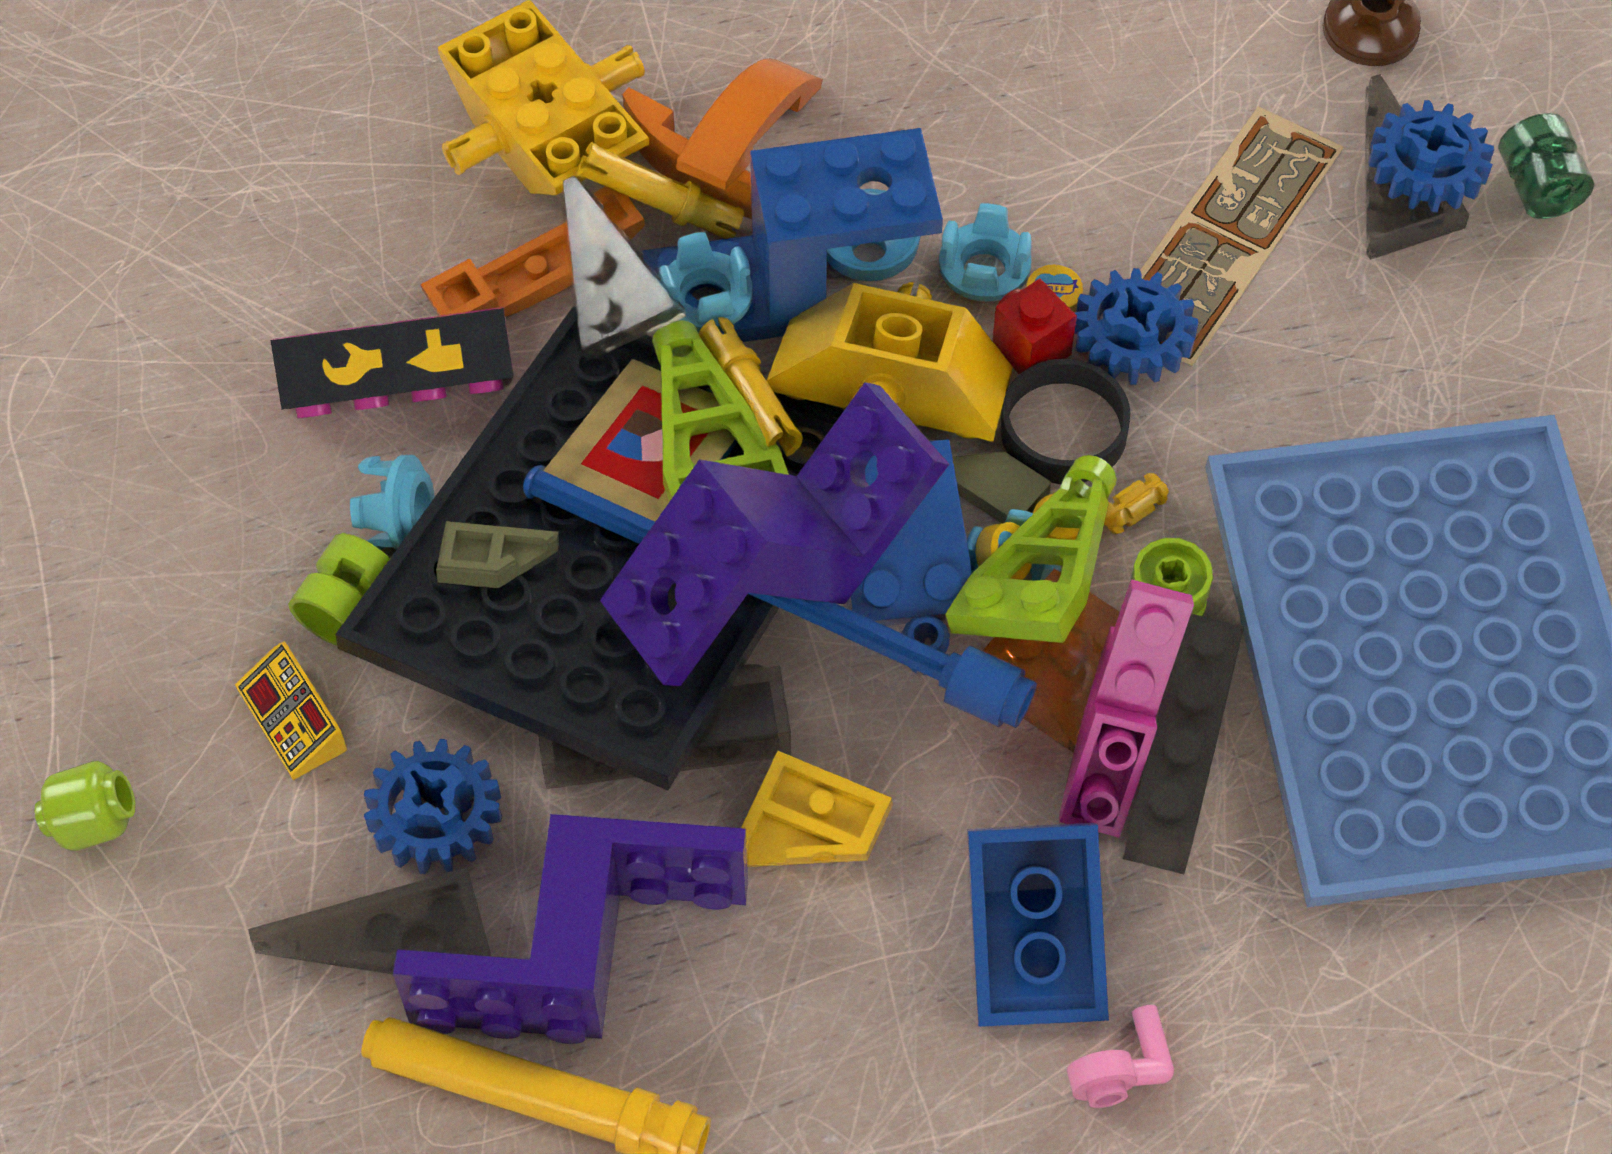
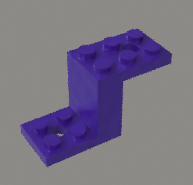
[600,382,950,686]
[393,814,748,1044]

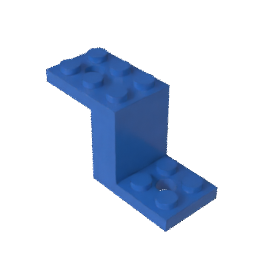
[642,128,943,342]

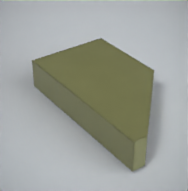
[436,521,559,588]

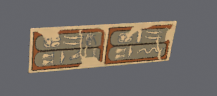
[1140,106,1344,366]

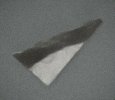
[1365,74,1470,260]
[563,176,686,358]
[248,868,492,974]

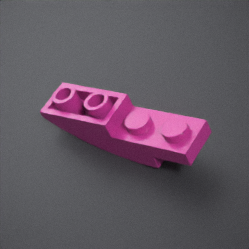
[1059,579,1194,838]

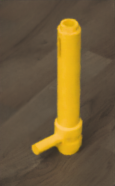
[361,1017,711,1154]

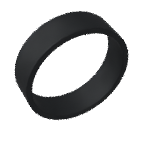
[1001,359,1131,484]

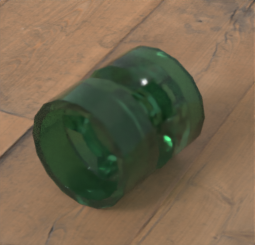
[1498,113,1595,219]

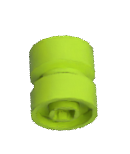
[288,533,390,646]
[1131,538,1213,645]

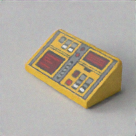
[235,641,348,780]

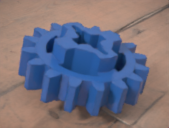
[1368,100,1494,212]
[1074,268,1198,385]
[364,739,502,874]

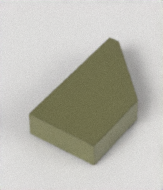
[952,451,1051,523]

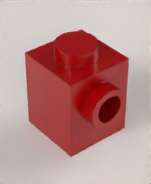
[992,278,1077,374]

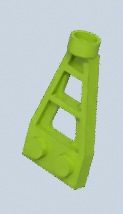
[652,320,789,502]
[945,455,1117,643]

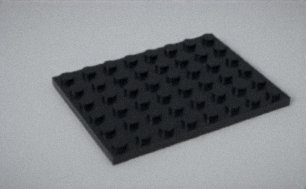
[335,306,844,791]

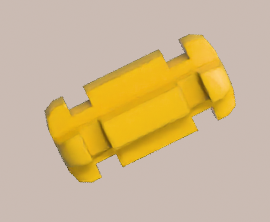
[1104,473,1169,534]

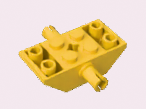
[438,0,649,195]
[766,282,1013,442]

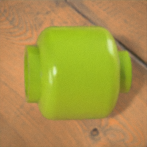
[34,761,136,851]

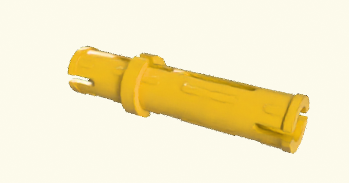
[577,142,744,239]
[699,317,802,456]

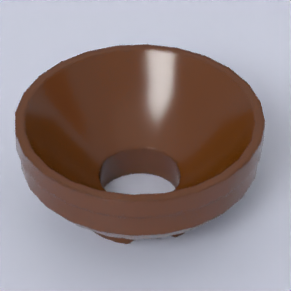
[1322,0,1421,66]

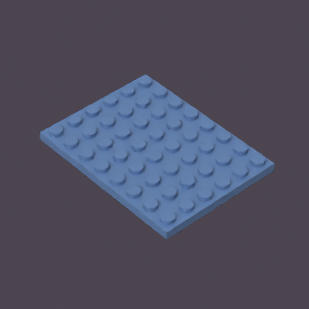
[1205,415,1612,907]

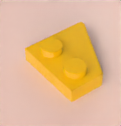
[741,751,893,867]

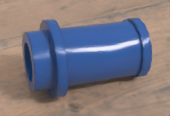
[902,615,950,675]

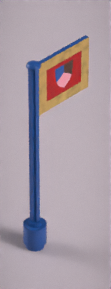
[523,359,1037,728]

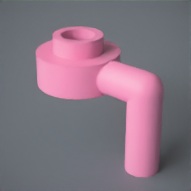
[1067,1005,1174,1108]

